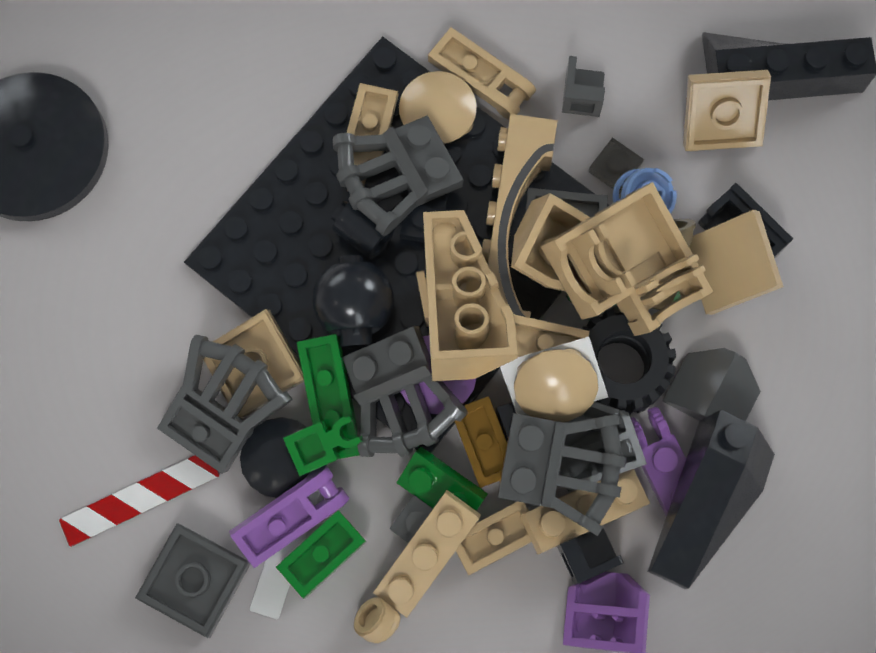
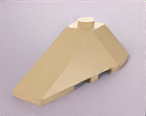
[511,193,678,310]
[423,210,518,381]

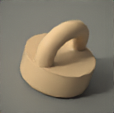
[354,597,401,643]

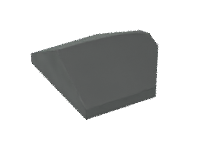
[663,348,761,421]
[560,401,647,492]

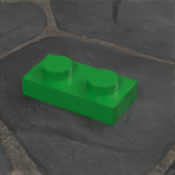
[396,447,488,511]
[276,510,367,599]

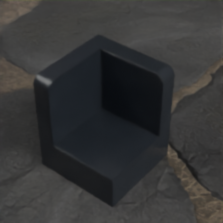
[557,528,624,585]

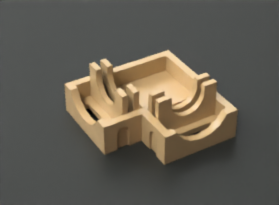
[541,182,713,336]

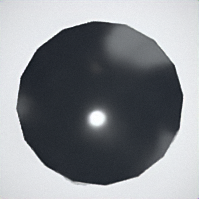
[240,417,310,498]

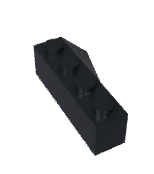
[702,32,876,101]

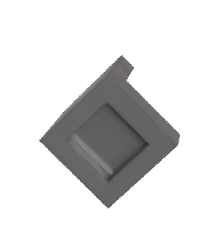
[562,56,605,117]

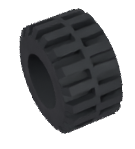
[581,308,676,415]

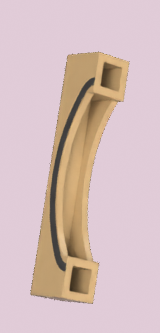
[482,114,558,318]

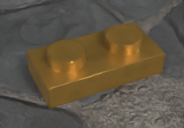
[454,396,507,488]

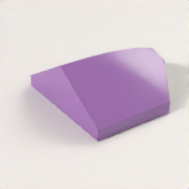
[563,572,650,653]

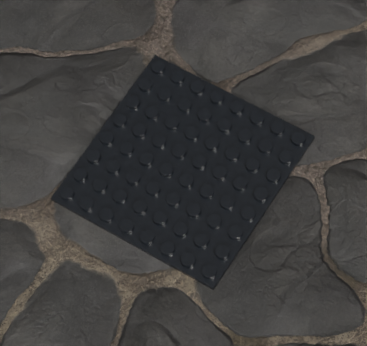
[184,36,609,453]

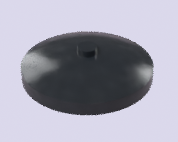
[0,72,109,221]

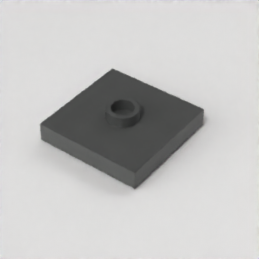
[135,523,250,638]

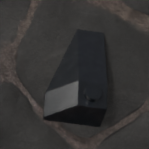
[647,410,775,589]

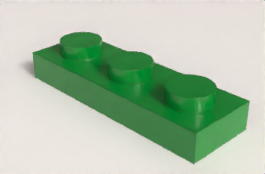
[297,334,359,459]

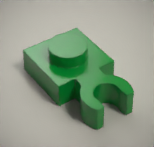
[283,415,364,476]

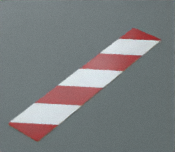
[59,455,219,547]

